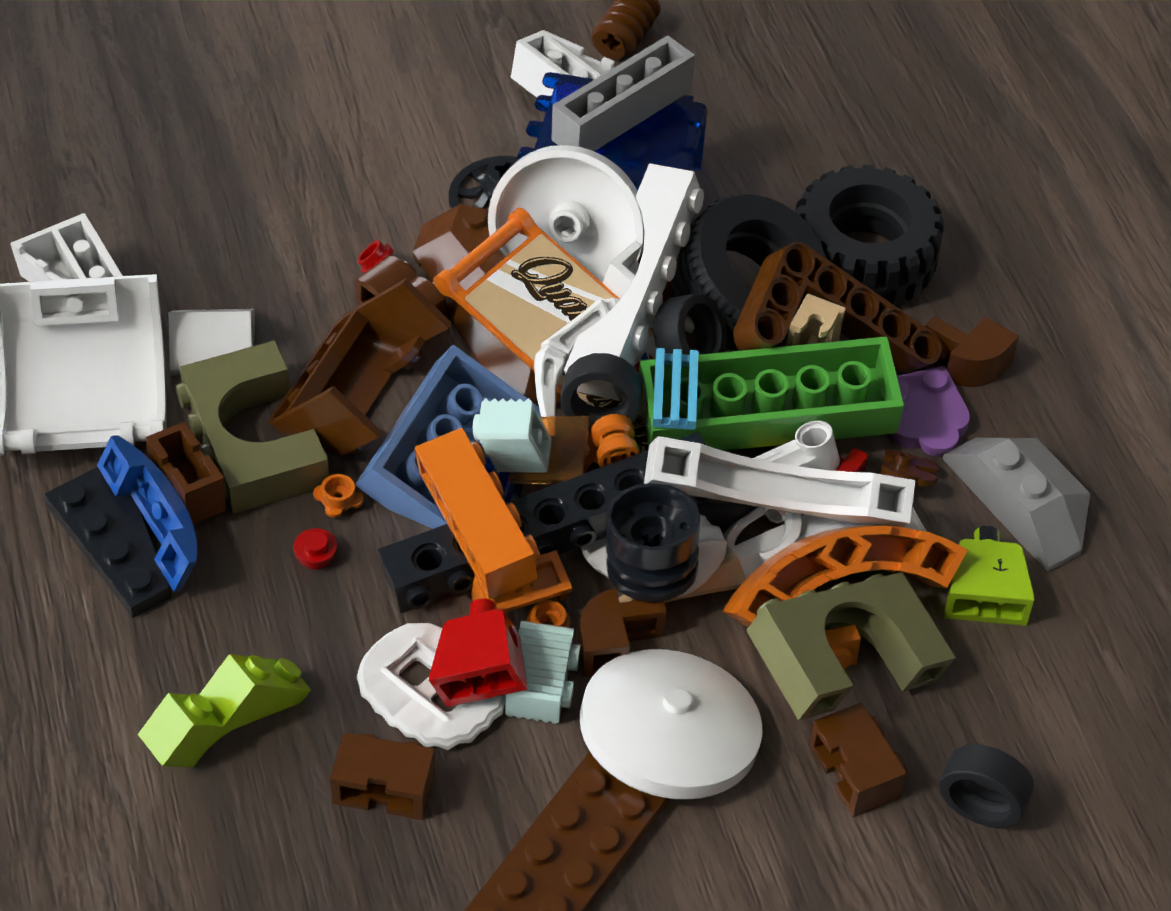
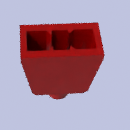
[429,598,527,707]

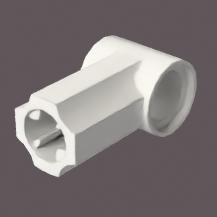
[753,421,840,471]

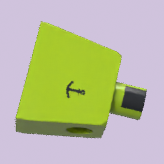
[944,526,1034,626]

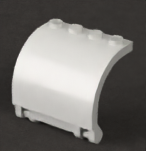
[0,274,167,456]

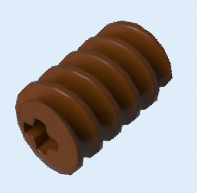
[591,0,661,61]

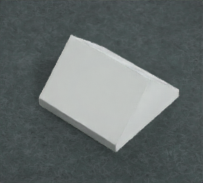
[168,309,255,376]

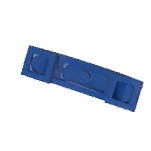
[97,435,197,592]

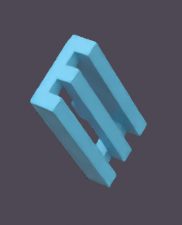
[652,348,699,430]

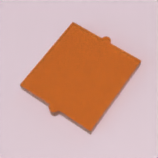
[509,416,591,484]

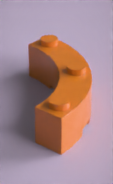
[722,525,968,627]

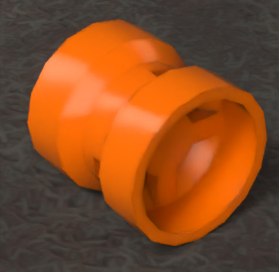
[591,414,640,468]

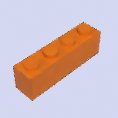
[414,428,540,599]

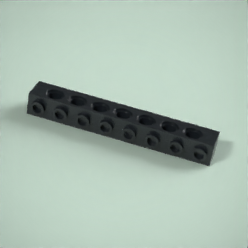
[377,432,710,613]

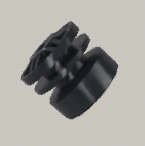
[606,483,700,602]

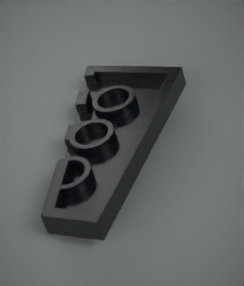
[43,467,171,618]

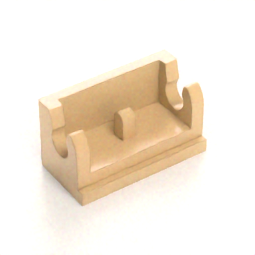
[786,293,846,346]

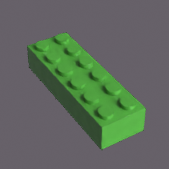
[639,337,904,451]

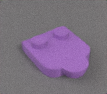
[889,365,970,457]

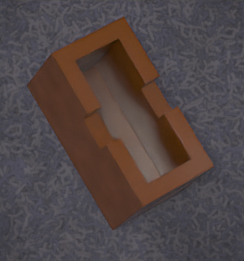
[146,422,226,525]
[809,702,908,817]
[330,732,435,820]

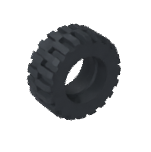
[795,165,944,306]

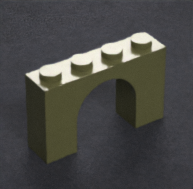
[176,340,329,514]
[746,572,956,720]

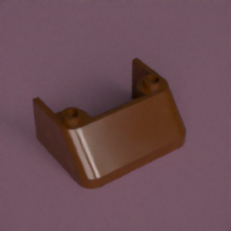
[269,278,452,456]

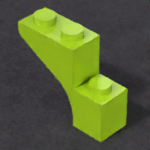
[138,654,311,768]

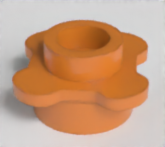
[313,474,364,518]

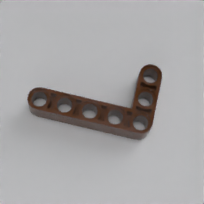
[733,242,942,374]

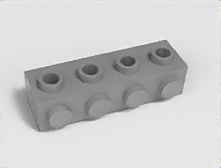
[551,35,695,151]

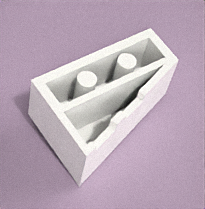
[511,30,615,110]
[10,213,122,282]

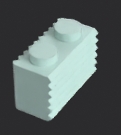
[473,398,552,472]
[505,621,581,724]

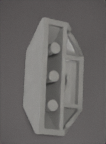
[943,437,1090,573]

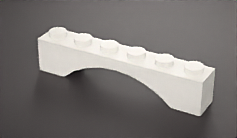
[564,163,704,401]
[644,436,916,527]

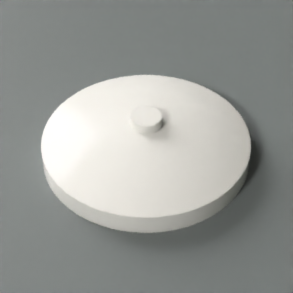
[488,145,645,282]
[580,649,762,799]

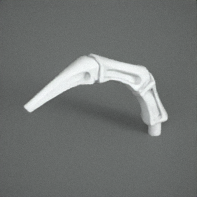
[534,298,695,439]

